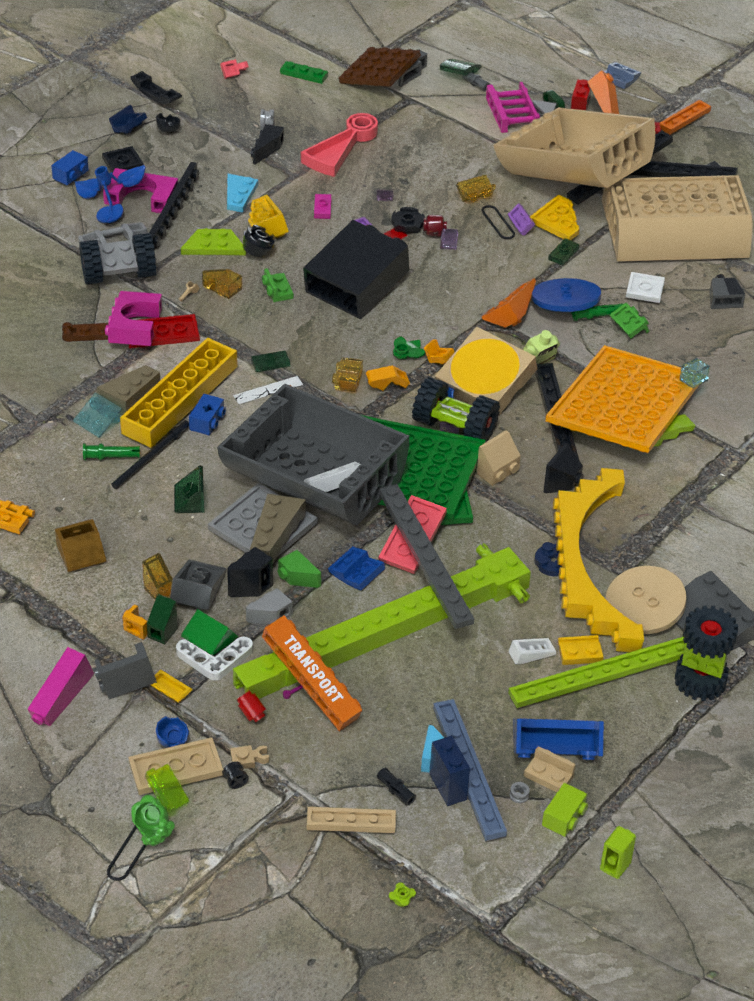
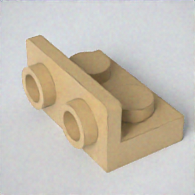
[524,746,575,792]

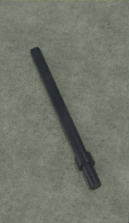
[111,420,189,489]

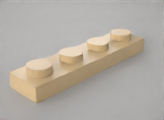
[307,807,396,833]

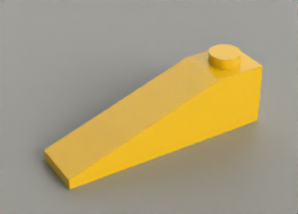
[248,195,289,238]

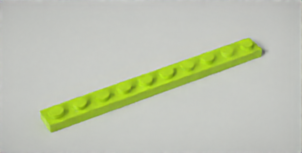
[508,637,686,708]

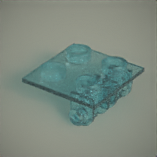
[73,392,122,438]

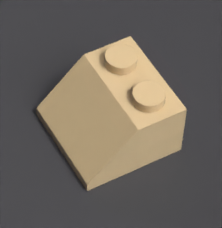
[477,430,521,486]

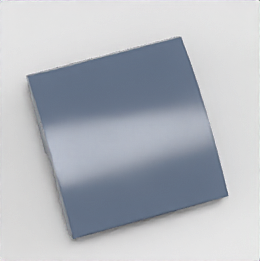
[604,62,641,89]

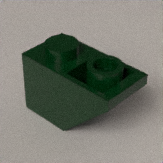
[147,594,178,645]

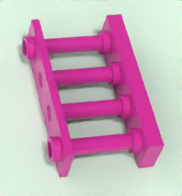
[486,82,540,133]

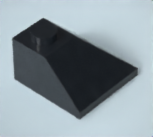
[543,443,584,494]

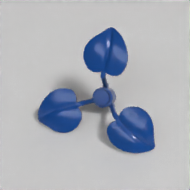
[75,165,146,223]

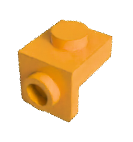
[424,339,455,364]

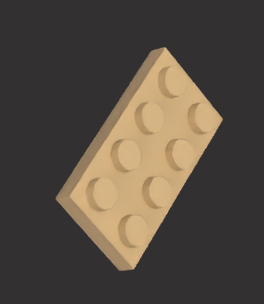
[128,737,223,795]

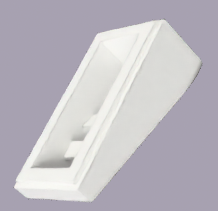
[509,638,556,664]

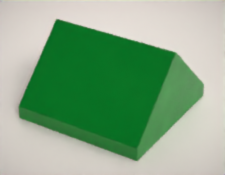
[181,609,239,656]

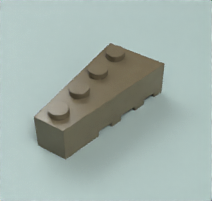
[250,494,306,562]

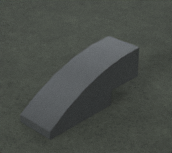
[398,49,427,87]

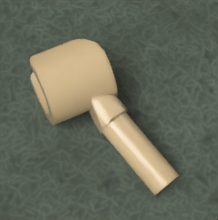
[179,281,199,301]

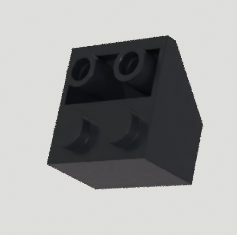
[227,547,273,597]

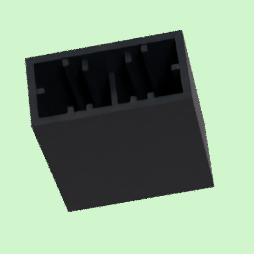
[303,220,409,319]

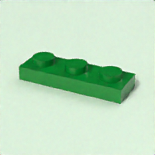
[280,61,328,84]

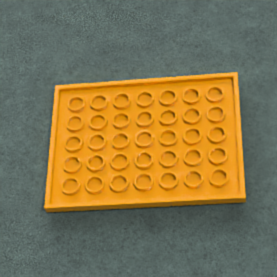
[545,345,704,453]

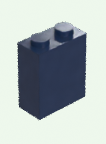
[430,735,470,807]

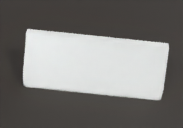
[304,462,361,492]

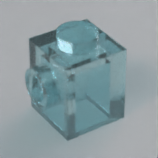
[680,358,710,388]

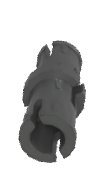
[462,69,490,92]

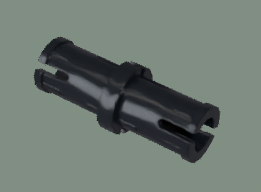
[377,767,416,806]

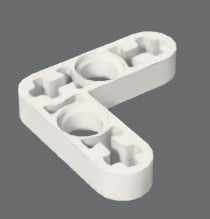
[176,637,253,681]

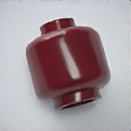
[423,215,447,237]

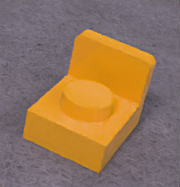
[122,604,147,640]

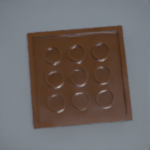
[339,47,421,87]

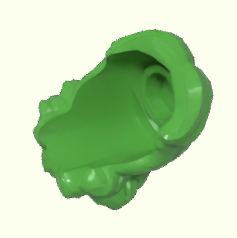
[131,795,175,846]

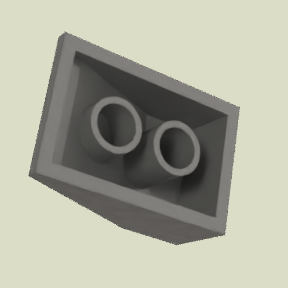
[170,559,227,610]

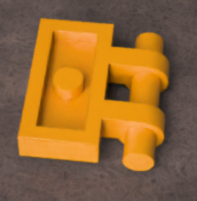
[0,500,35,534]

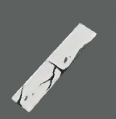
[233,376,303,404]

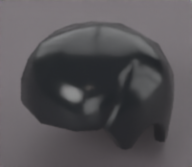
[156,113,181,133]

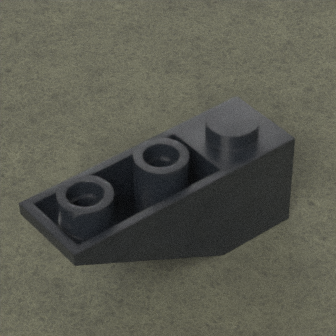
[251,124,284,164]

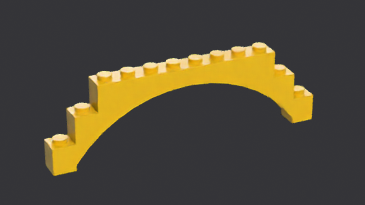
[553,468,644,652]

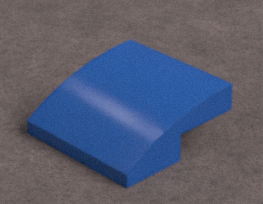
[328,546,385,590]

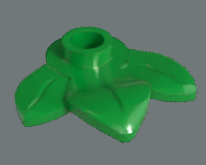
[393,336,426,359]

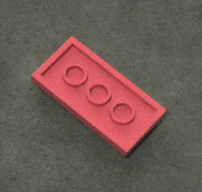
[378,495,447,574]

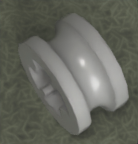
[509,782,530,803]

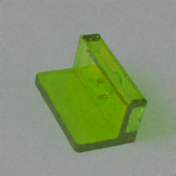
[145,764,189,813]

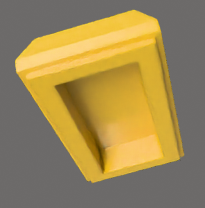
[150,669,192,703]

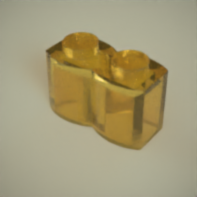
[332,357,363,392]

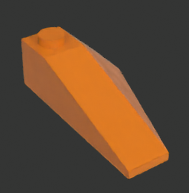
[588,70,619,114]

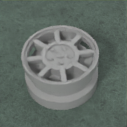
[260,109,274,131]

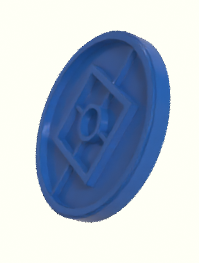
[532,278,601,312]

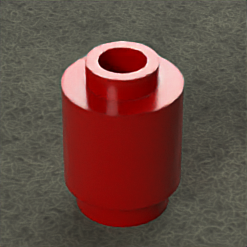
[237,690,266,723]

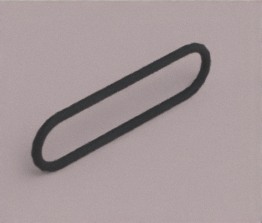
[481,205,515,239]
[107,825,146,881]

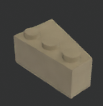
[97,365,160,415]

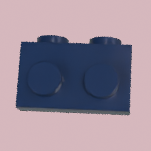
[109,105,147,134]

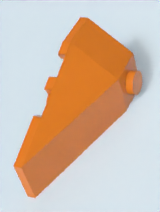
[482,278,536,328]

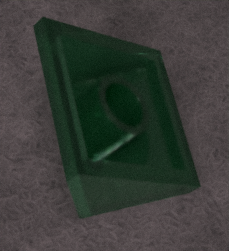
[174,465,204,514]

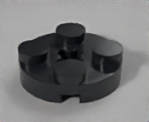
[391,207,425,233]

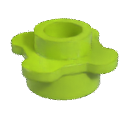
[389,883,416,907]

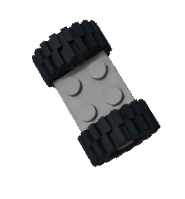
[79,233,156,285]

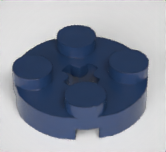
[534,542,562,577]

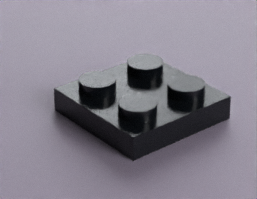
[102,146,144,173]

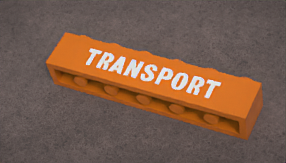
[262,615,362,732]

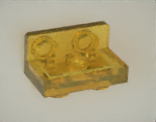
[456,175,496,202]

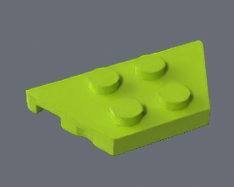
[181,228,246,255]

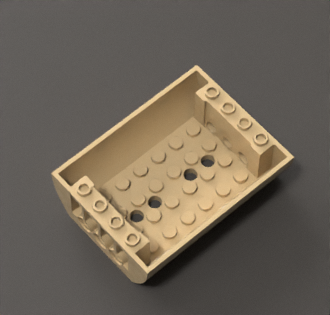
[494,108,655,188]
[602,175,752,261]

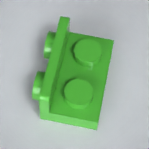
[262,268,294,302]
[610,303,650,338]

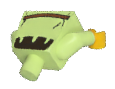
[523,330,560,364]

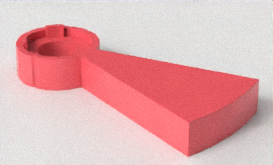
[301,113,378,177]

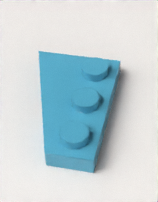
[227,174,258,213]

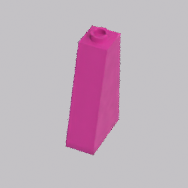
[27,647,94,726]

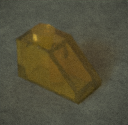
[142,553,173,600]

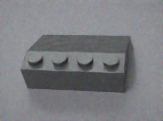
[675,571,754,651]

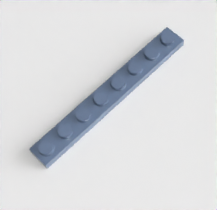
[433,699,507,841]

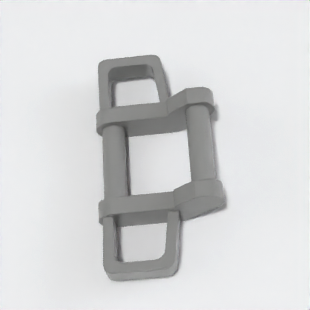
[78,222,147,244]

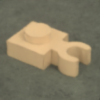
[230,745,269,769]

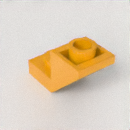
[366,365,410,391]

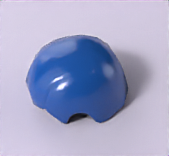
[156,716,189,748]

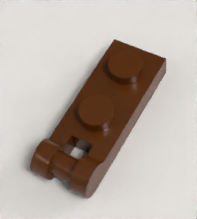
[62,322,108,342]

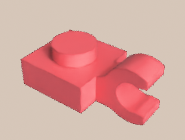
[220,59,249,79]

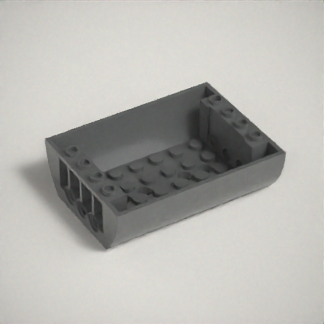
[217,383,409,526]

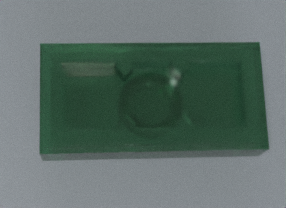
[548,238,579,266]
[251,350,290,372]

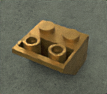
[55,519,106,572]

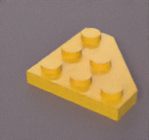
[530,194,580,242]

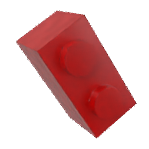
[571,79,592,111]

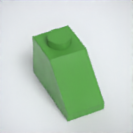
[277,550,321,588]

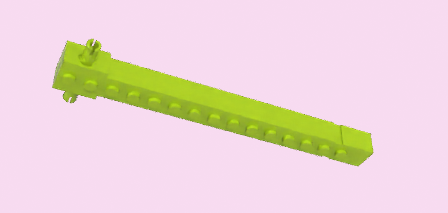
[233,543,531,699]

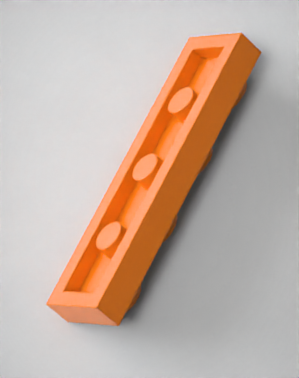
[660,100,711,135]

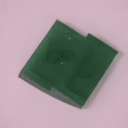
[440,59,482,76]

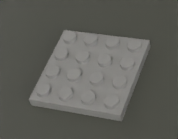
[208,483,318,556]

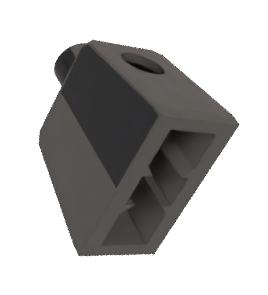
[709,274,746,309]

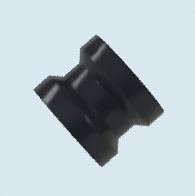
[222,761,249,789]

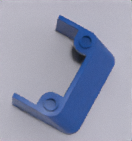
[513,718,604,760]

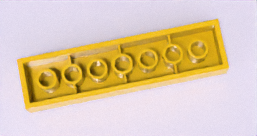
[120,338,237,448]

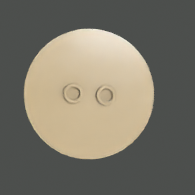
[606,566,687,634]

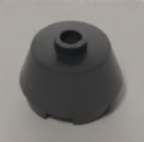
[243,225,276,257]

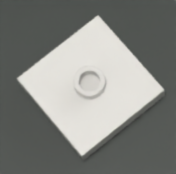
[626,272,665,303]

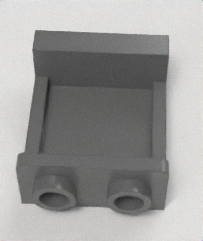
[93,642,157,699]

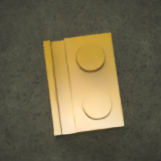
[558,635,604,665]

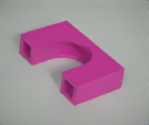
[103,168,178,213]
[105,291,162,346]

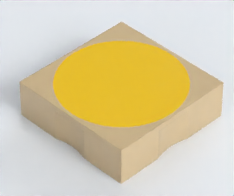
[435,327,537,416]

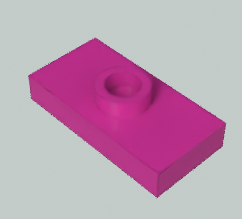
[314,194,331,219]

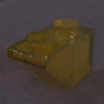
[202,269,242,299]

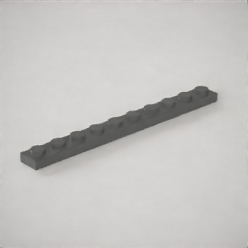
[379,484,474,629]

